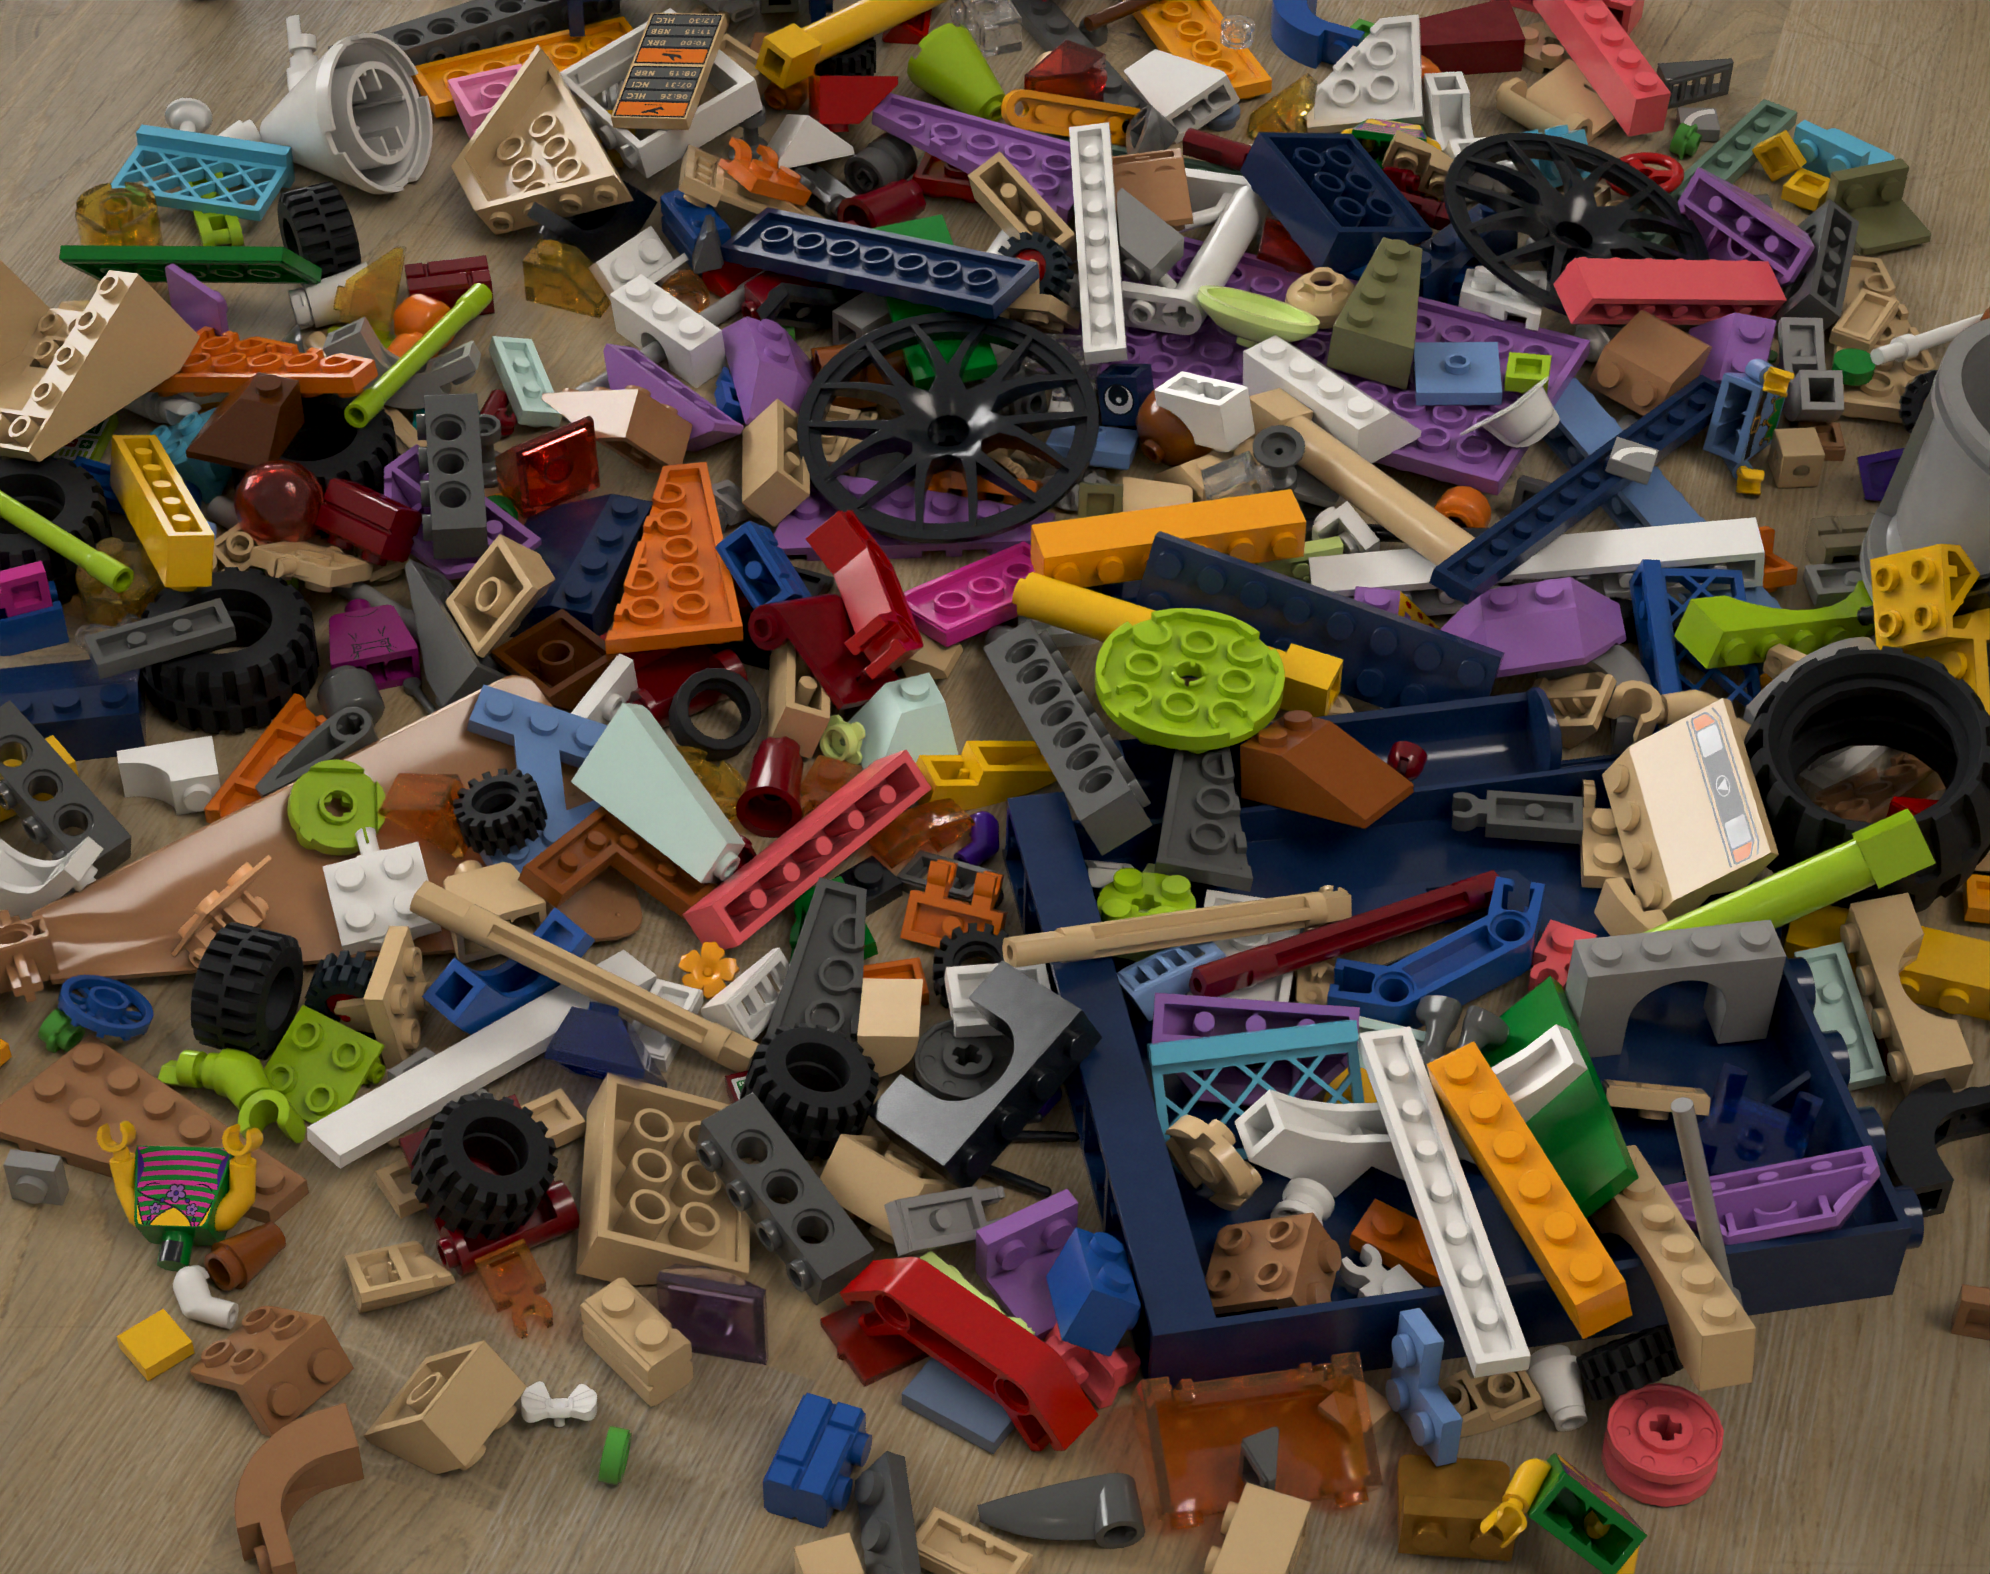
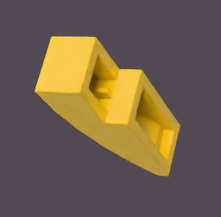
[916,741,1057,814]

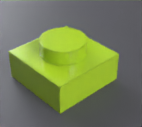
[1504,352,1552,394]

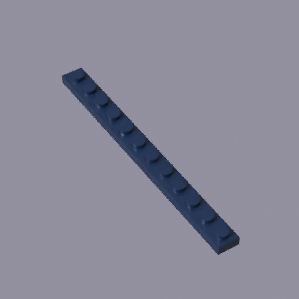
[1429,374,1720,605]

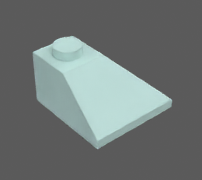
[848,672,958,771]

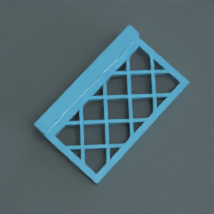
[108,124,295,221]
[1147,1020,1364,1167]

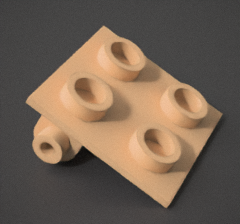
[171,855,272,968]

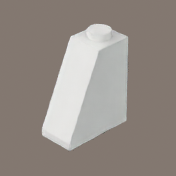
[1124,49,1240,144]

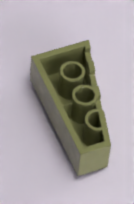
[1326,237,1423,390]

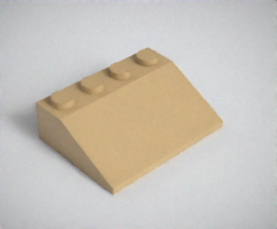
[576,1073,752,1285]

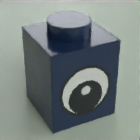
[1096,364,1154,430]

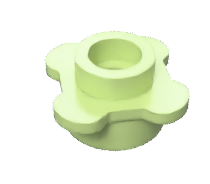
[820,715,866,767]

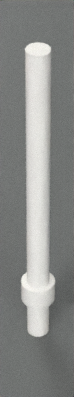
[1870,313,1984,365]

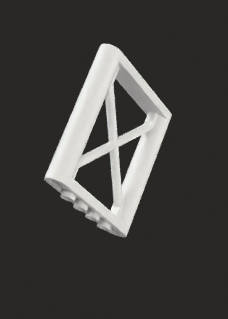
[986,168,1270,335]

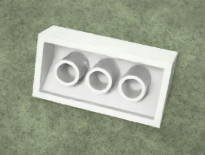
[1243,335,1421,464]

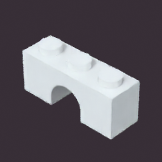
[609,274,728,388]

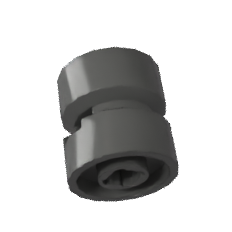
[844,132,918,195]

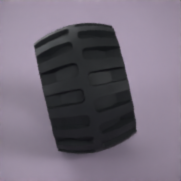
[1744,646,1990,913]

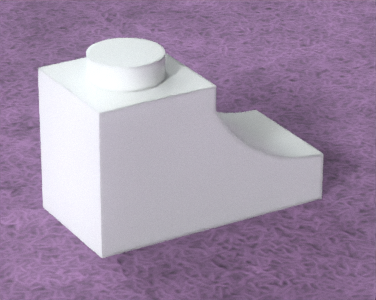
[1154,371,1255,452]
[117,736,221,815]

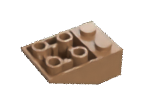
[1112,148,1194,231]
[541,385,693,473]

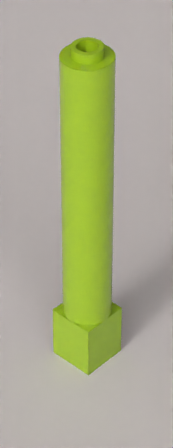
[1643,808,1935,933]

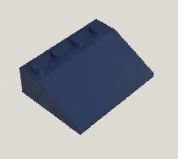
[1240,132,1433,271]
[509,494,653,638]
[0,659,146,764]

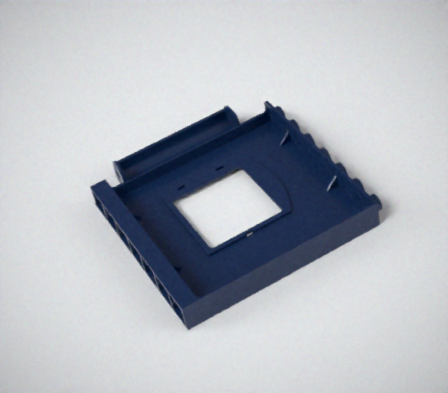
[1002,687,1924,1403]

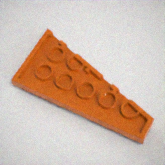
[148,326,378,398]
[605,462,743,655]

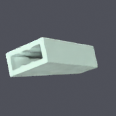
[571,703,745,883]

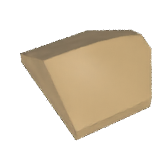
[1532,672,1617,749]
[344,1240,455,1314]

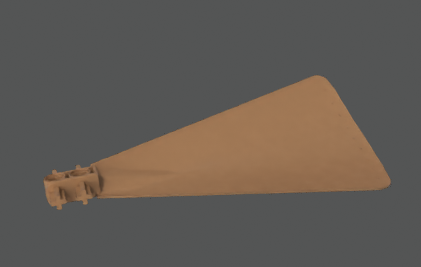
[0,675,643,1002]

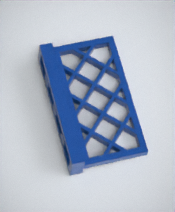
[1629,559,1761,734]

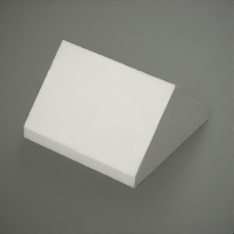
[758,114,854,169]

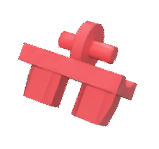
[1044,1322,1141,1409]

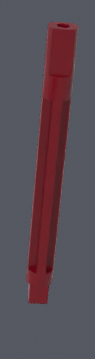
[1182,128,1451,231]
[1189,870,1500,997]

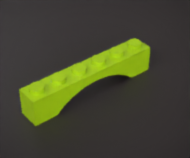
[1674,580,1875,669]

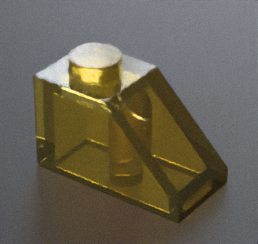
[523,238,611,319]
[333,245,407,331]

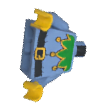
[1703,359,1794,496]

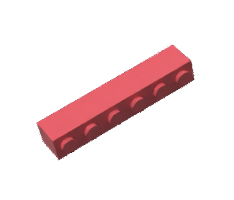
[1533,0,1671,137]
[1553,257,1787,325]
[682,749,932,950]

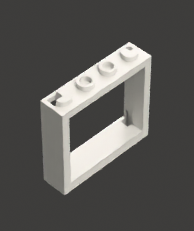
[560,8,763,178]

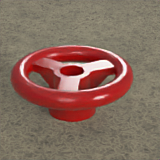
[1606,152,1684,206]

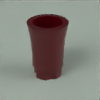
[837,179,926,228]
[736,736,804,838]

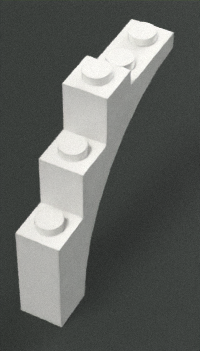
[1234,1024,1588,1198]

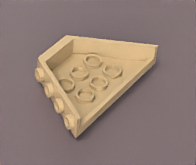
[451,44,633,235]

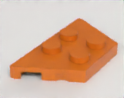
[204,693,327,823]

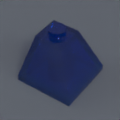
[544,1002,667,1088]

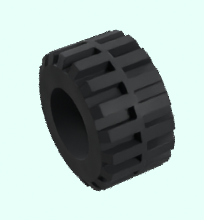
[277,181,361,288]
[191,922,303,1059]
[739,1023,879,1161]
[410,1093,558,1240]

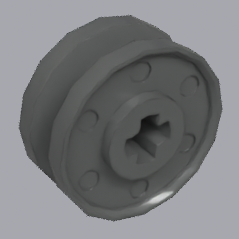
[913,1019,1014,1101]

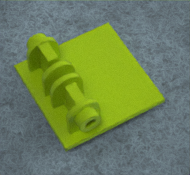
[264,1005,386,1124]

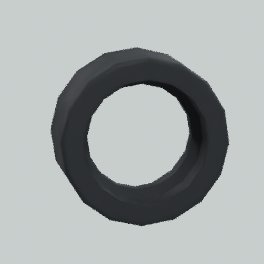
[669,668,762,761]

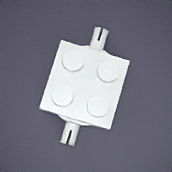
[322,827,442,955]

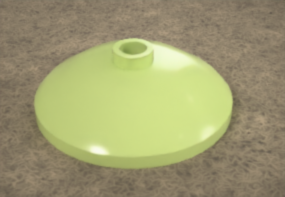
[1197,285,1320,348]

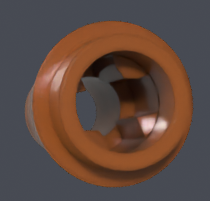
[204,1222,286,1291]

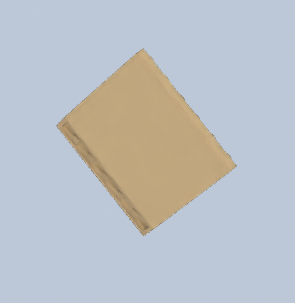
[0,260,200,462]

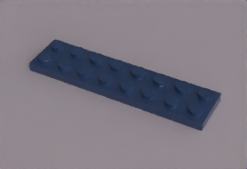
[720,207,1040,319]
[1135,531,1505,709]

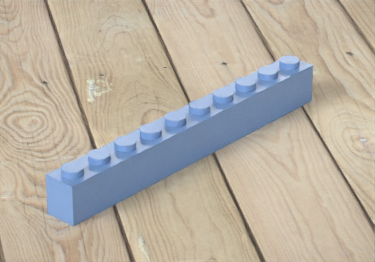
[1542,377,1782,680]

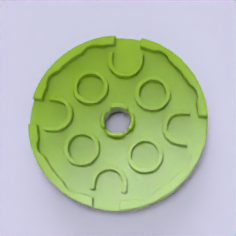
[1095,608,1285,754]

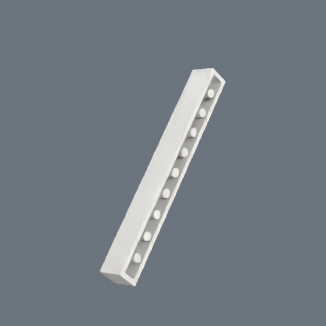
[1308,517,1765,616]

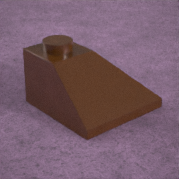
[185,372,305,475]

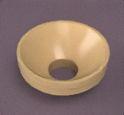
[1285,267,1355,329]

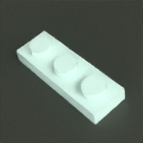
[488,336,562,427]
[1794,942,1886,1091]

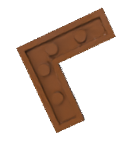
[518,806,717,920]

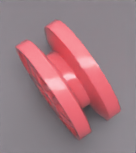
[1601,1383,1724,1507]

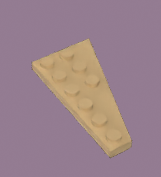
[1834,255,1936,423]

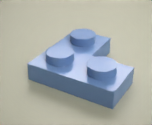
[1386,1308,1463,1467]

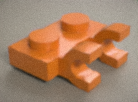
[718,137,812,206]
[900,859,1008,960]

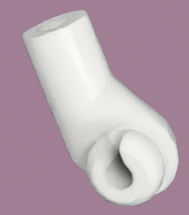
[173,1265,239,1329]

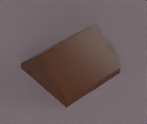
[491,609,621,710]

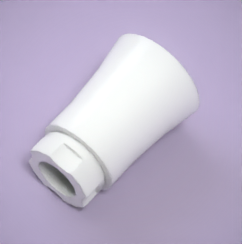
[288,262,382,330]

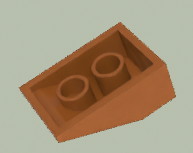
[1240,710,1414,829]

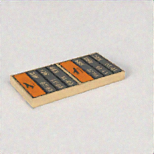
[611,13,728,130]

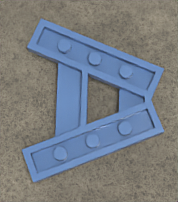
[467,684,608,874]

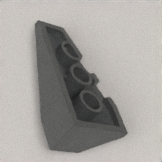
[405,559,512,708]

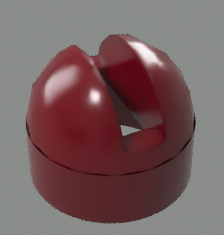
[1387,741,1427,781]

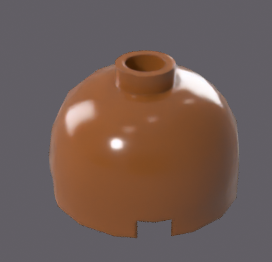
[1136,383,1213,467]

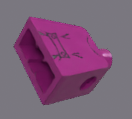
[329,599,422,690]

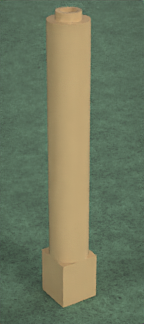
[1248,388,1475,566]

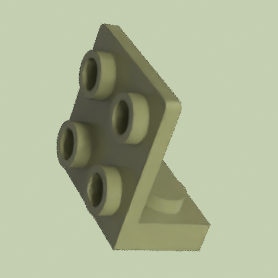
[1825,158,1931,255]

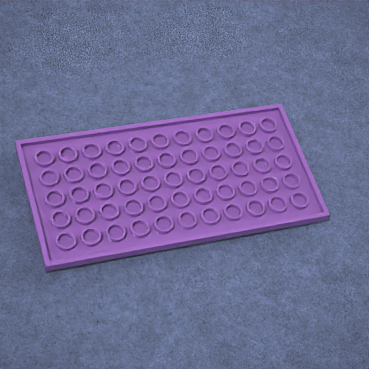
[1030,237,1590,496]

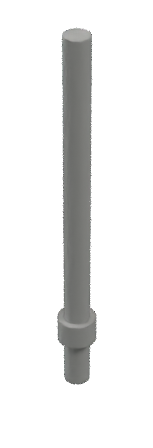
[1671,1097,1744,1309]

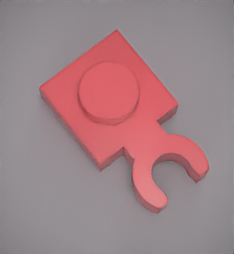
[1528,919,1597,992]

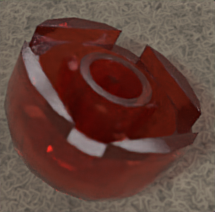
[234,459,325,544]

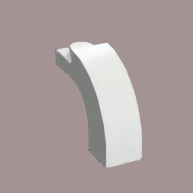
[0,836,103,920]

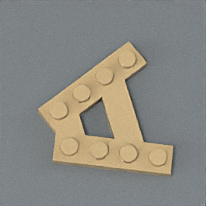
[679,144,826,219]

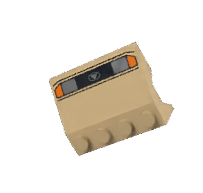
[1602,698,1779,921]

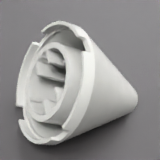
[260,33,433,195]

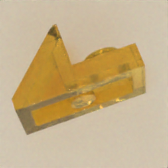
[1246,73,1318,140]

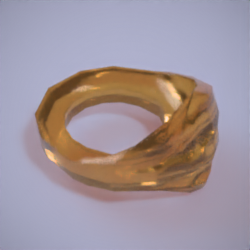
[660,269,710,313]

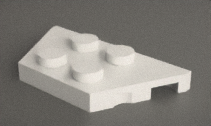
[1458,266,1547,331]

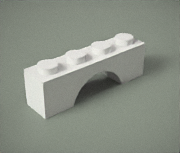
[1423,71,1494,202]

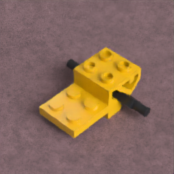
[1857,544,1990,715]

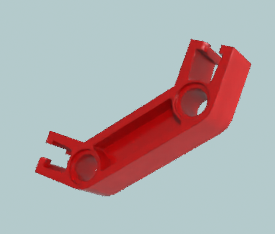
[805,510,924,680]
[839,1257,1099,1451]

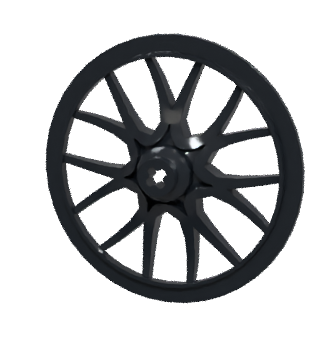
[1443,133,1709,328]
[797,312,1099,544]

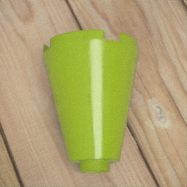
[907,23,1006,122]

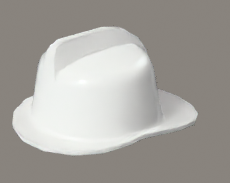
[1460,376,1560,448]

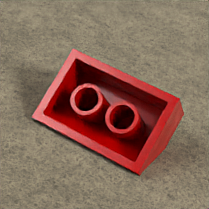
[808,76,898,132]

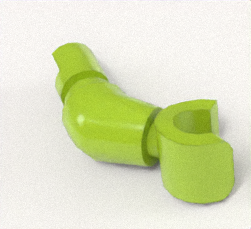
[157,1048,306,1143]

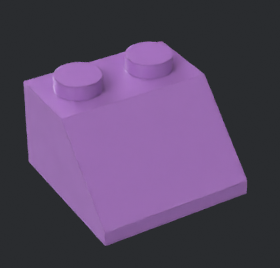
[1689,312,1777,385]

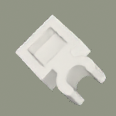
[1339,1244,1424,1298]

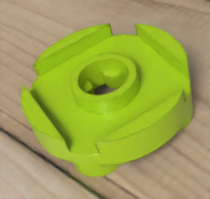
[287,759,387,856]
[1097,868,1196,951]

